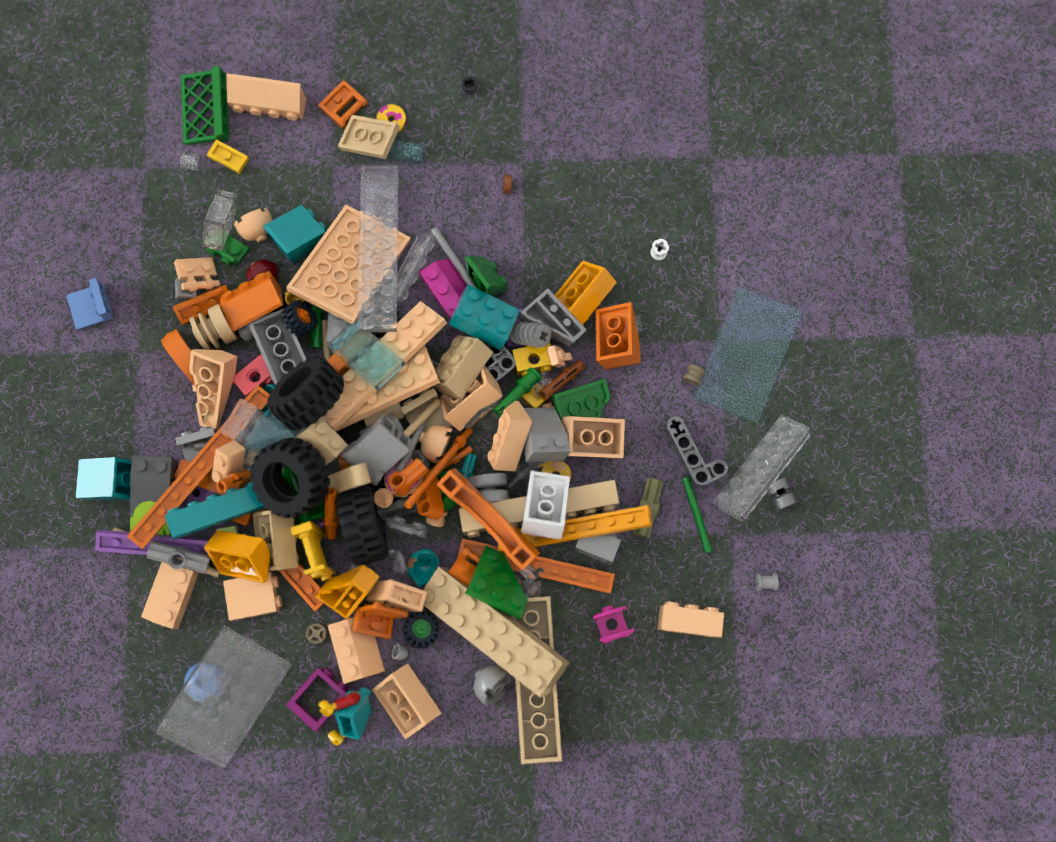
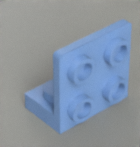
[67,278,114,330]

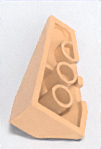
[189,349,238,431]

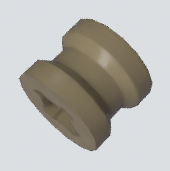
[683,364,706,386]
[306,624,328,644]

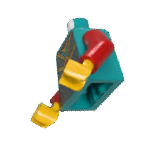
[319,687,372,745]

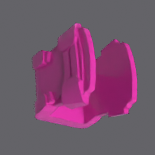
[593,605,634,644]

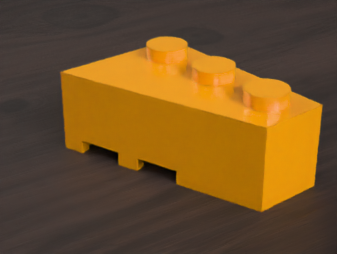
[315,565,380,619]

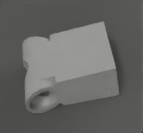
[339,414,412,487]

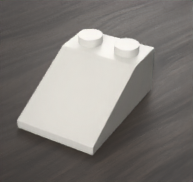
[521,471,570,540]

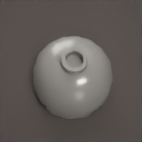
[473,665,513,706]

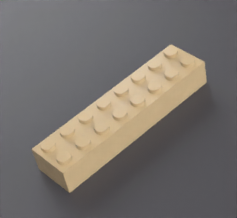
[459,480,619,538]
[423,567,570,697]
[511,596,562,764]

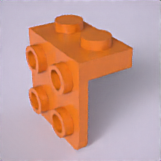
[352,602,408,639]

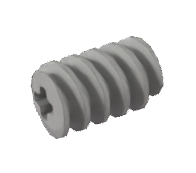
[510,321,551,348]

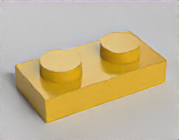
[207,140,249,174]

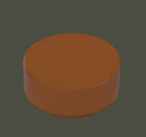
[503,175,512,194]

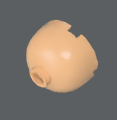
[234,208,273,243]
[418,425,453,464]

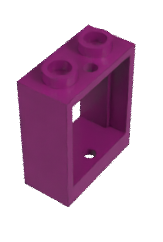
[286,667,349,732]

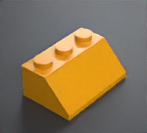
[555,261,617,325]
[204,530,271,584]

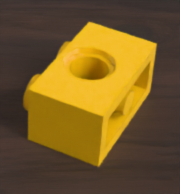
[512,342,554,377]

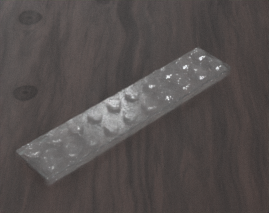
[357,165,399,333]

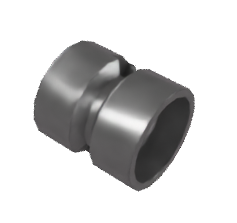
[764,476,799,511]

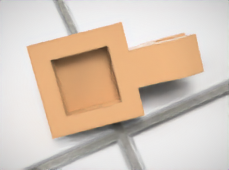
[547,345,573,368]

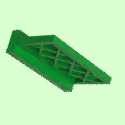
[181,66,229,145]

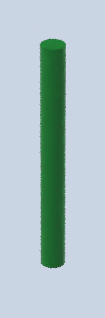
[682,477,712,553]

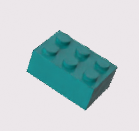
[448,284,519,350]

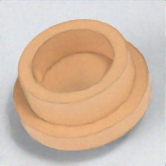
[374,488,393,508]

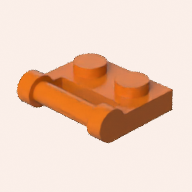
[318,80,368,129]
[448,545,480,586]

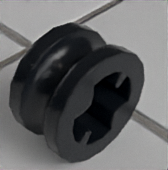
[461,76,478,94]

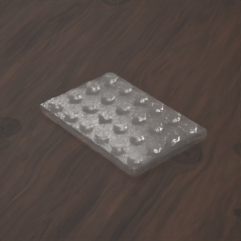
[154,624,292,769]

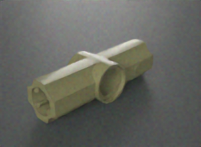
[633,478,663,539]

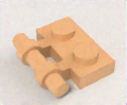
[174,257,220,292]

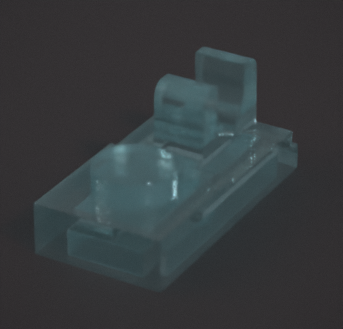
[387,140,425,163]

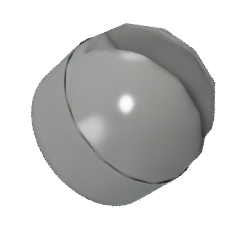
[392,644,409,661]

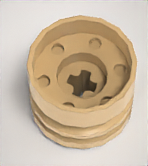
[189,303,238,350]

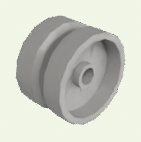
[466,473,510,503]

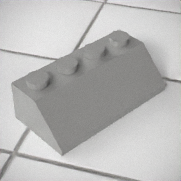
[249,308,306,385]

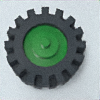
[402,611,440,649]

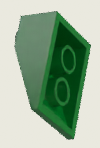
[465,256,508,298]

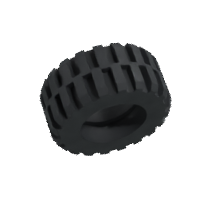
[267,356,344,431]
[250,437,330,518]
[336,486,389,566]

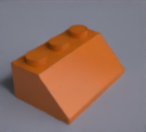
[220,271,283,332]

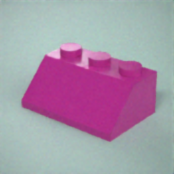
[419,258,467,320]

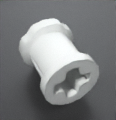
[651,239,669,260]

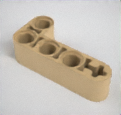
[327,463,371,495]

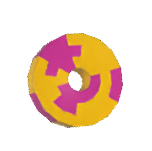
[377,105,406,132]

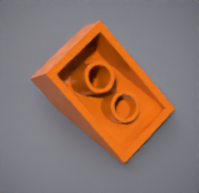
[596,302,641,370]

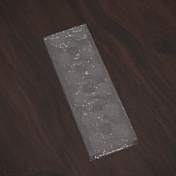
[712,414,813,522]

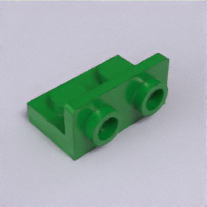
[203,228,250,267]

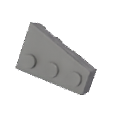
[517,288,586,348]

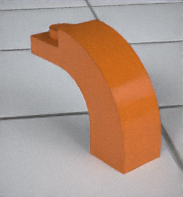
[161,329,194,384]

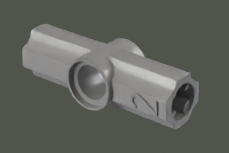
[147,541,211,574]

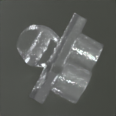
[515,564,544,598]

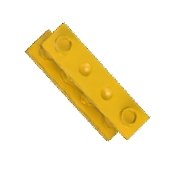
[291,521,337,581]

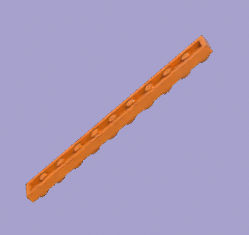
[127,385,270,549]

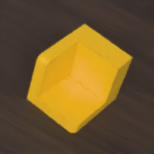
[522,384,550,408]

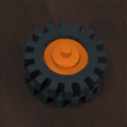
[281,300,318,337]

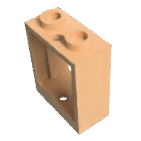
[366,580,427,612]

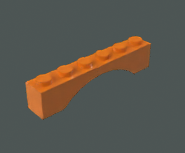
[436,468,540,571]

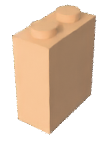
[223,572,282,621]

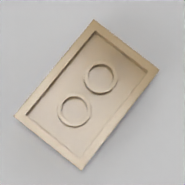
[338,115,400,159]

